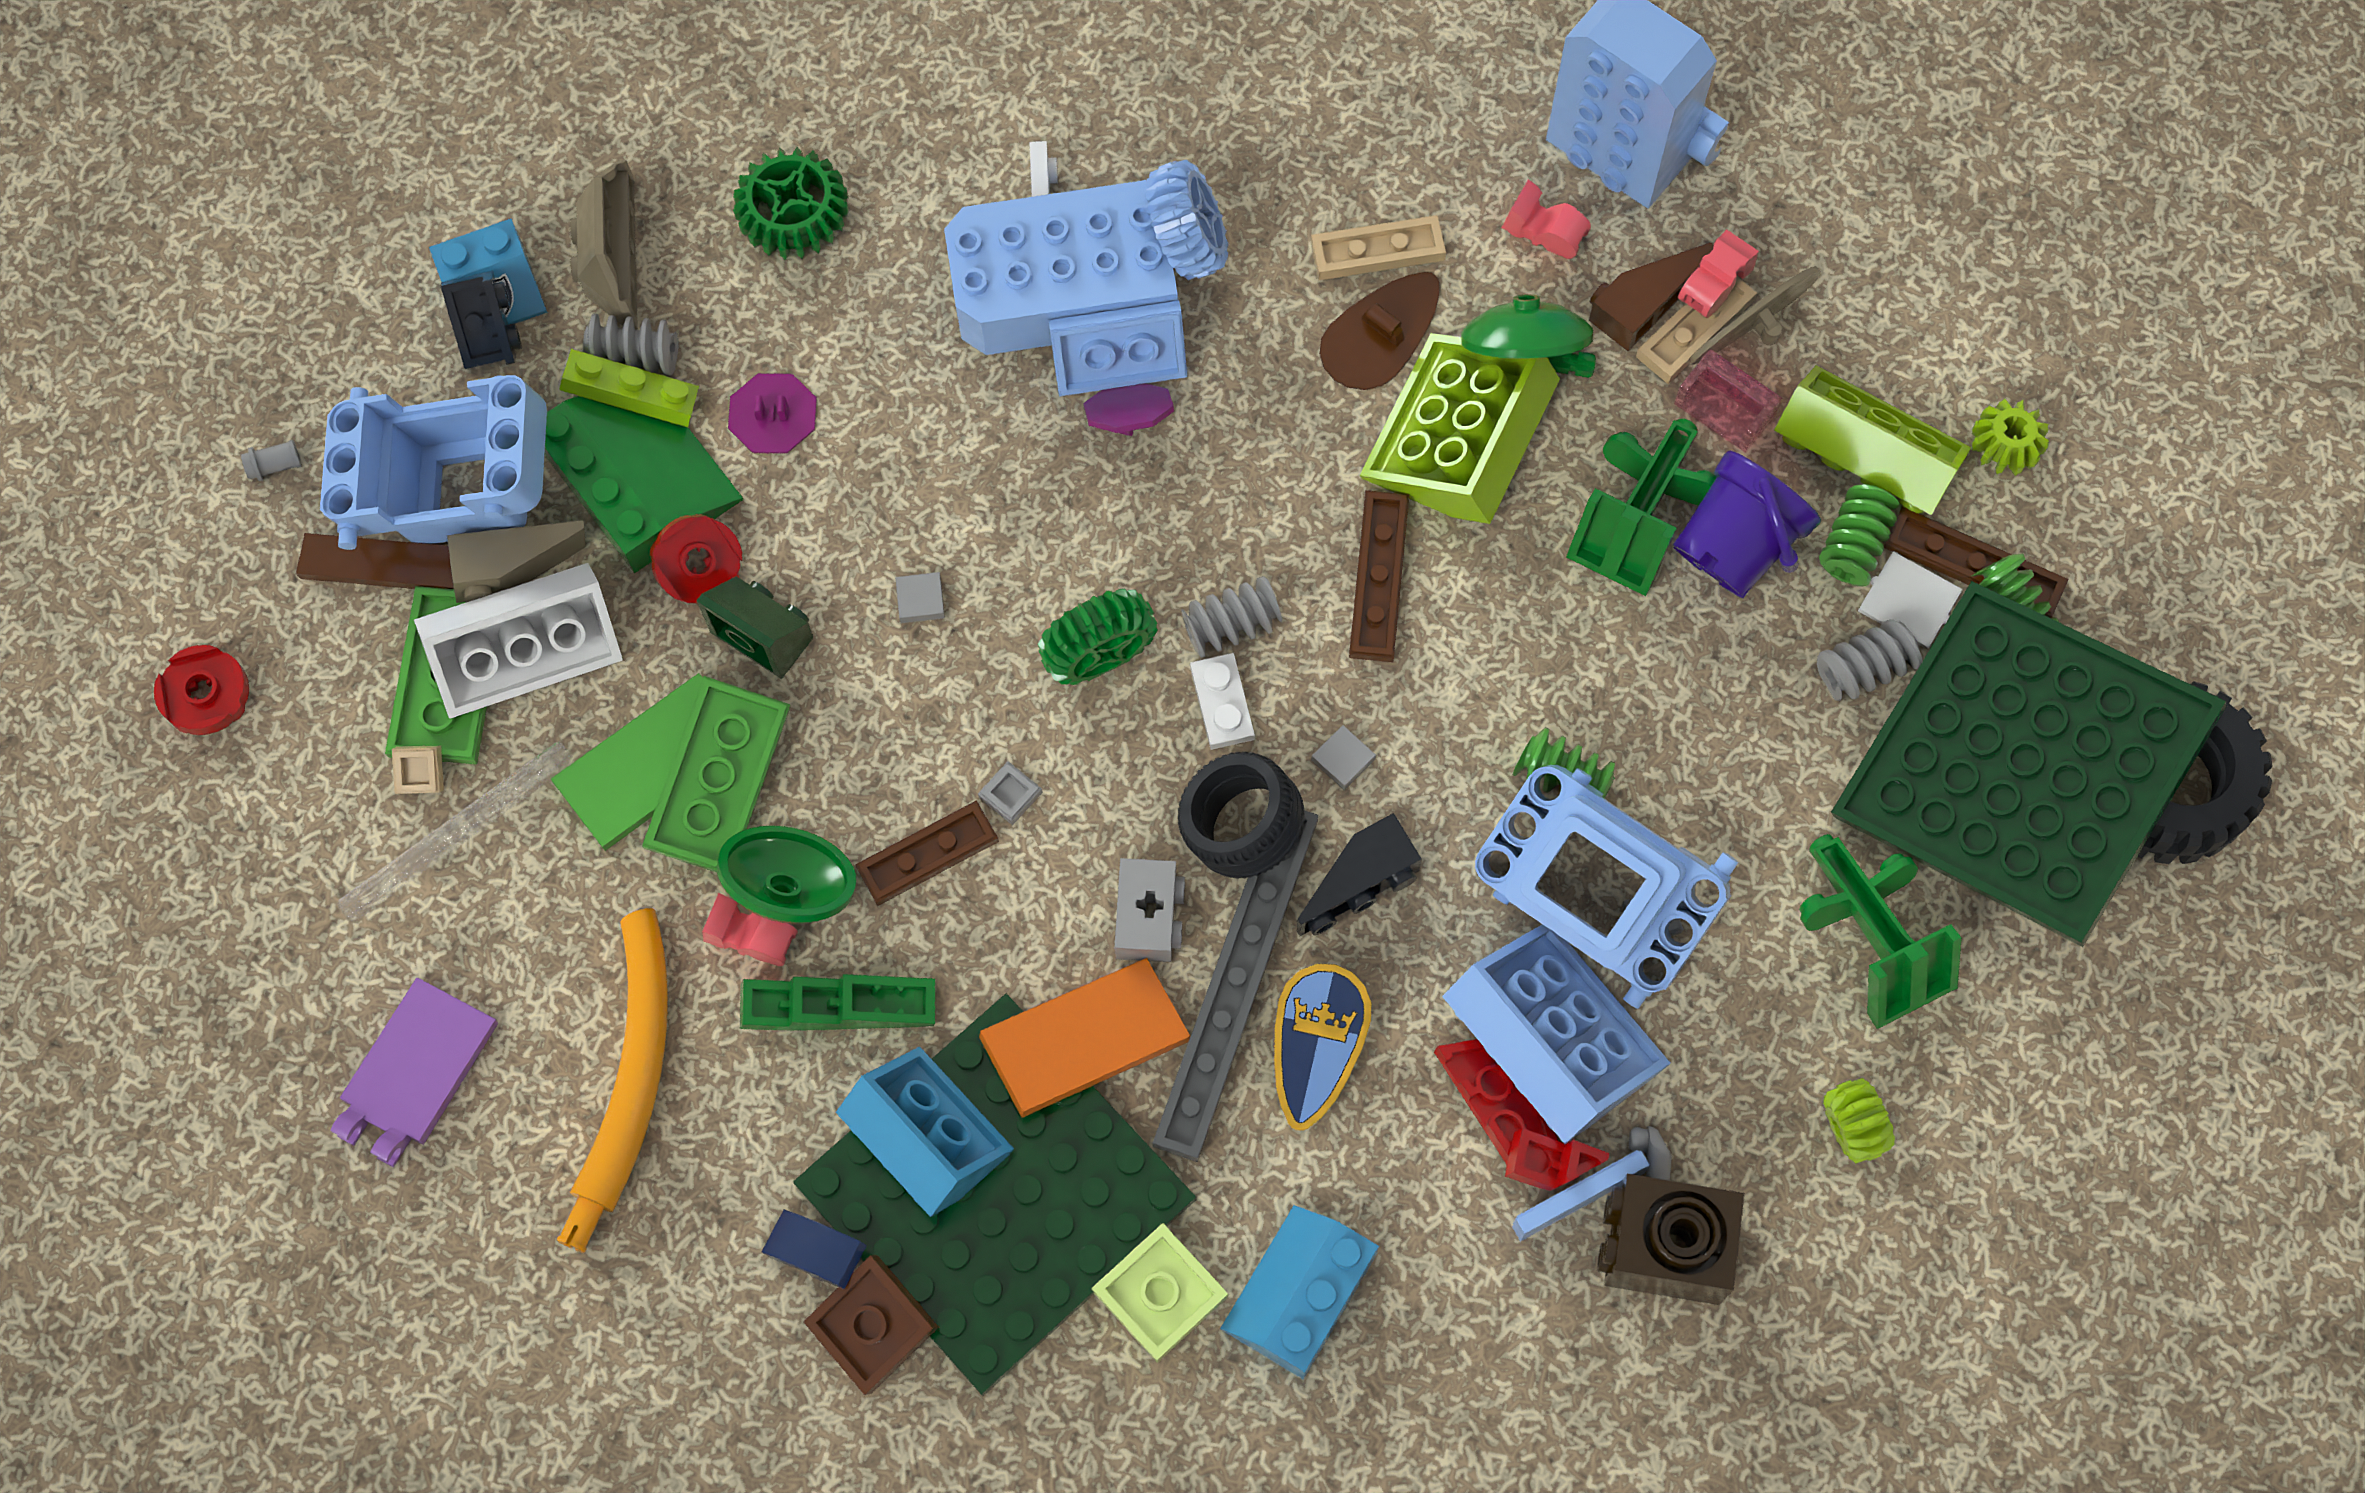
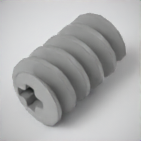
[582,313,679,376]
[1181,576,1282,658]
[1817,619,1922,701]

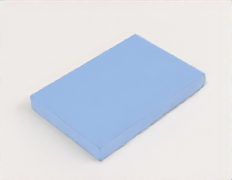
[1048,300,1188,397]

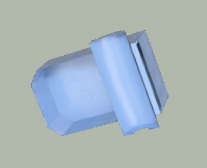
[1546,0,1729,209]
[944,180,1178,355]

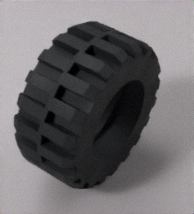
[2137,681,2273,864]

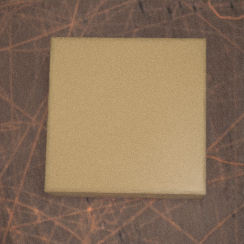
[392,746,444,794]

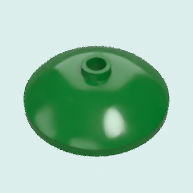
[1461,294,1593,359]
[716,826,856,924]

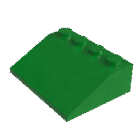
[544,396,744,574]

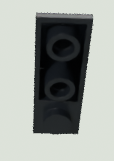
[1296,813,1422,936]

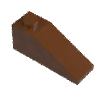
[1589,242,1714,351]

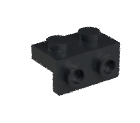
[440,271,522,369]

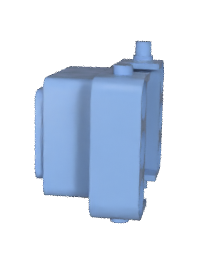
[320,375,547,550]
[1475,765,1739,1009]

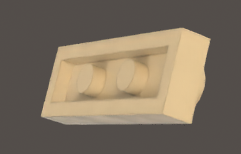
[1311,215,1446,280]
[1636,277,1757,384]

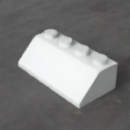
[414,563,623,719]

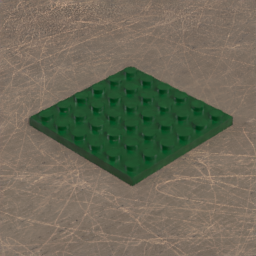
[1831,581,2227,947]
[793,993,1197,1396]

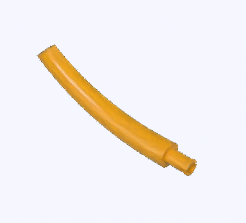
[556,908,668,1253]

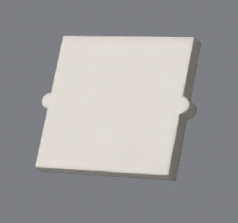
[1858,551,1963,649]

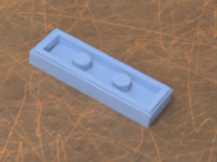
[1512,1150,1649,1241]

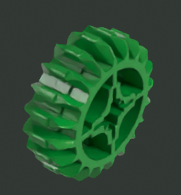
[733,147,849,260]
[1037,589,1158,685]

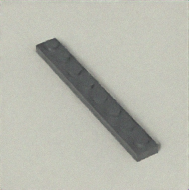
[1153,810,1319,1162]

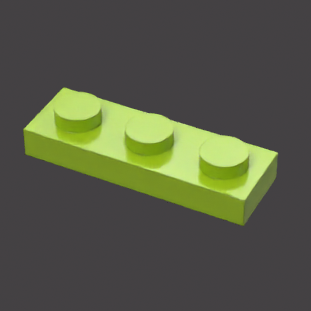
[559,349,699,427]

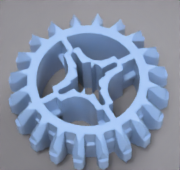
[1145,159,1229,280]

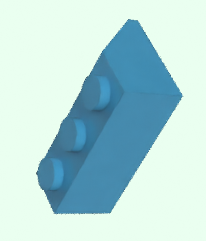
[836,1046,1014,1217]
[1220,1205,1379,1380]

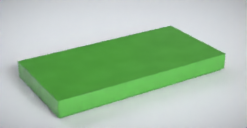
[385,586,487,764]
[551,673,703,851]
[642,676,791,872]

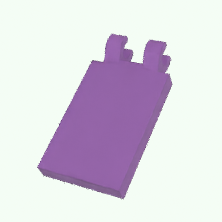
[330,977,498,1168]

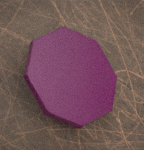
[728,373,817,454]
[1083,383,1174,436]

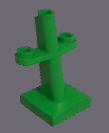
[1566,419,1716,596]
[1799,834,1962,1029]

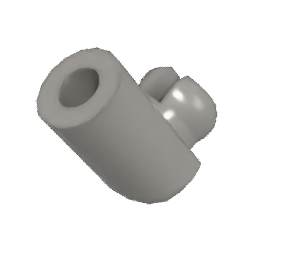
[1629,1126,1672,1181]

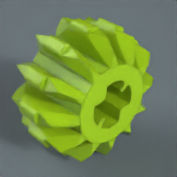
[1972,399,2049,476]
[1823,1078,1895,1163]

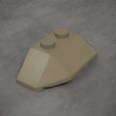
[570,160,638,330]

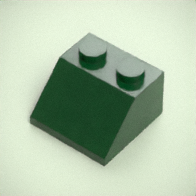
[697,576,814,679]

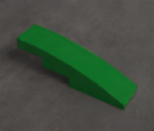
[740,974,935,1031]

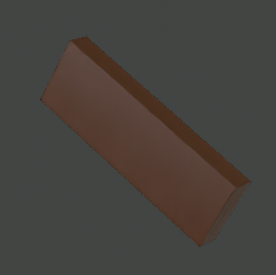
[855,800,999,906]

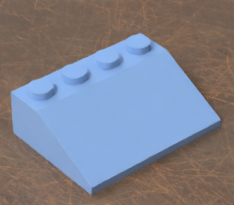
[1442,924,1671,1144]

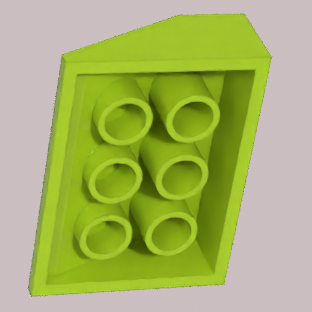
[1359,333,1560,524]

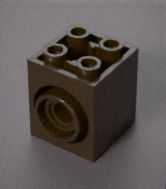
[1597,1174,1745,1305]

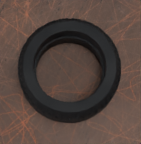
[1177,752,1305,879]

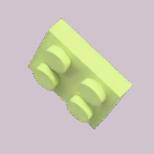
[1091,1223,1228,1363]

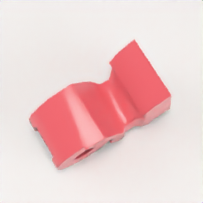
[1502,179,1591,259]
[1678,229,1759,318]
[702,893,798,966]

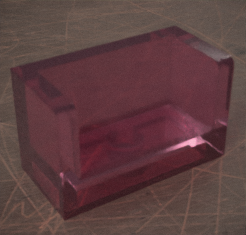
[1674,349,1782,453]

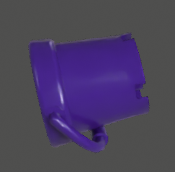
[1673,450,1821,599]

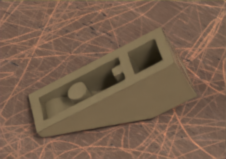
[447,520,586,603]

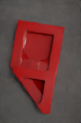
[1505,1128,1610,1191]

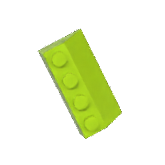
[1774,365,1971,515]

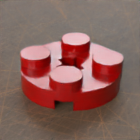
[650,514,742,604]
[154,645,249,735]

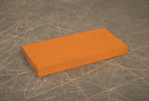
[979,958,1190,1117]

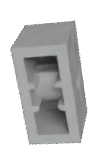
[1114,858,1185,962]

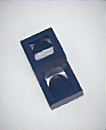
[762,1209,867,1289]

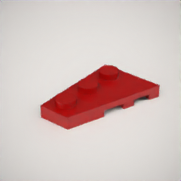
[1434,1039,1558,1165]

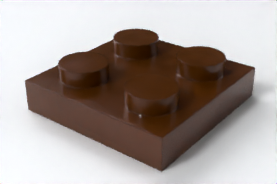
[803,1255,939,1395]

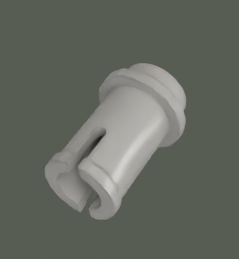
[241,440,302,482]

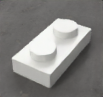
[1030,141,1058,197]
[1190,653,1255,750]

